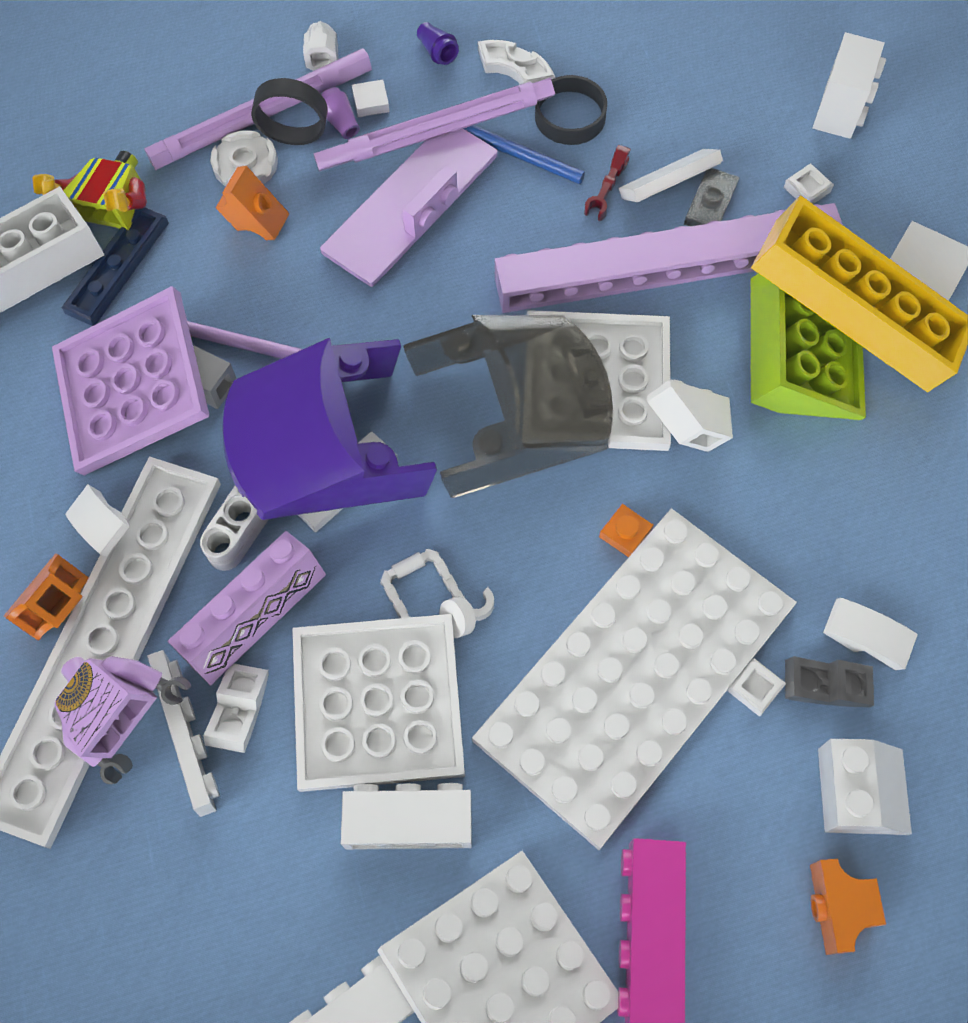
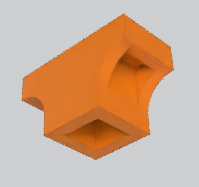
[215,166,290,241]
[4,554,89,641]
[810,859,886,955]

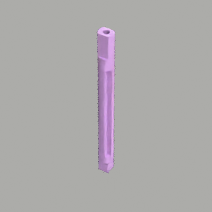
[144,48,372,170]
[313,78,555,172]

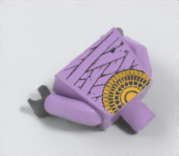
[55,656,191,784]

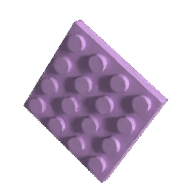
[52,286,209,476]

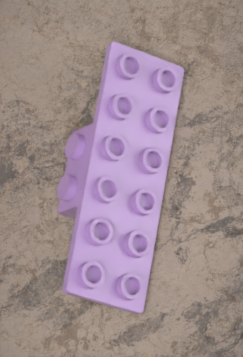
[320,128,497,287]

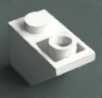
[647,379,733,452]

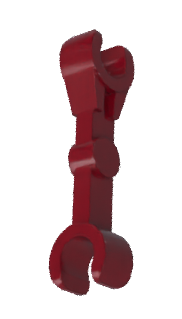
[584,145,631,221]

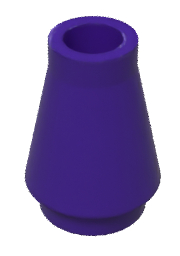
[417,22,459,65]

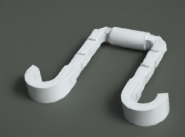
[380,549,494,621]

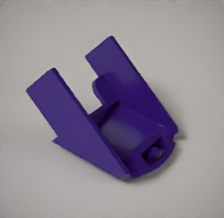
[222,337,437,520]

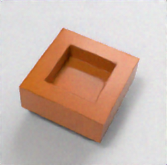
[599,504,653,557]

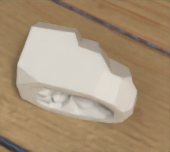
[303,21,338,71]

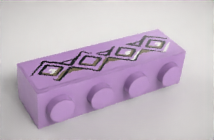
[167,531,326,686]

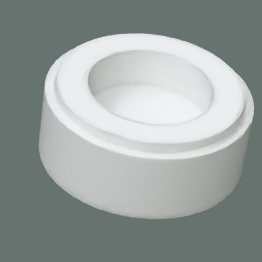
[439,596,476,638]

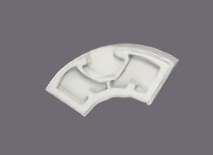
[478,40,555,84]

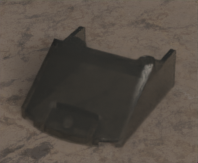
[403,315,614,498]

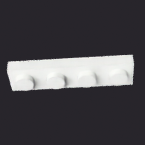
[147,650,220,817]

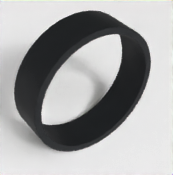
[535,75,607,145]
[251,78,328,145]

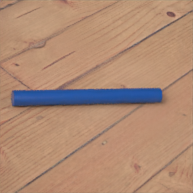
[463,125,585,184]

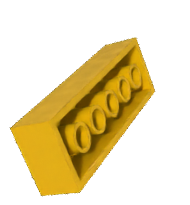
[751,195,968,392]

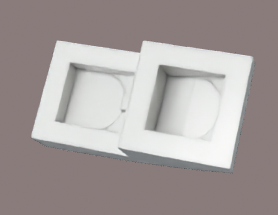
[65,484,130,557]
[823,598,918,670]
[203,664,269,753]

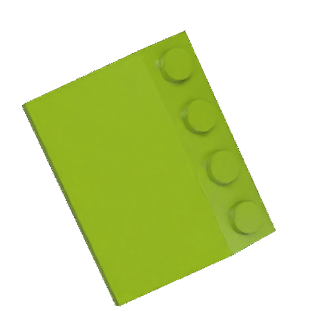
[750,273,866,420]

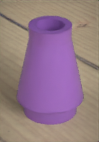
[321,87,360,139]

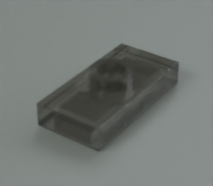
[684,168,740,227]

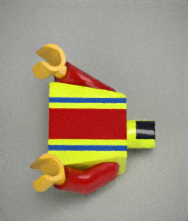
[32,151,147,230]

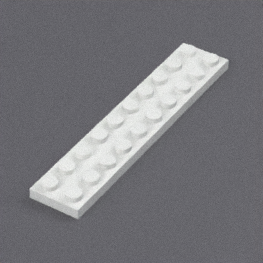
[0,456,221,849]

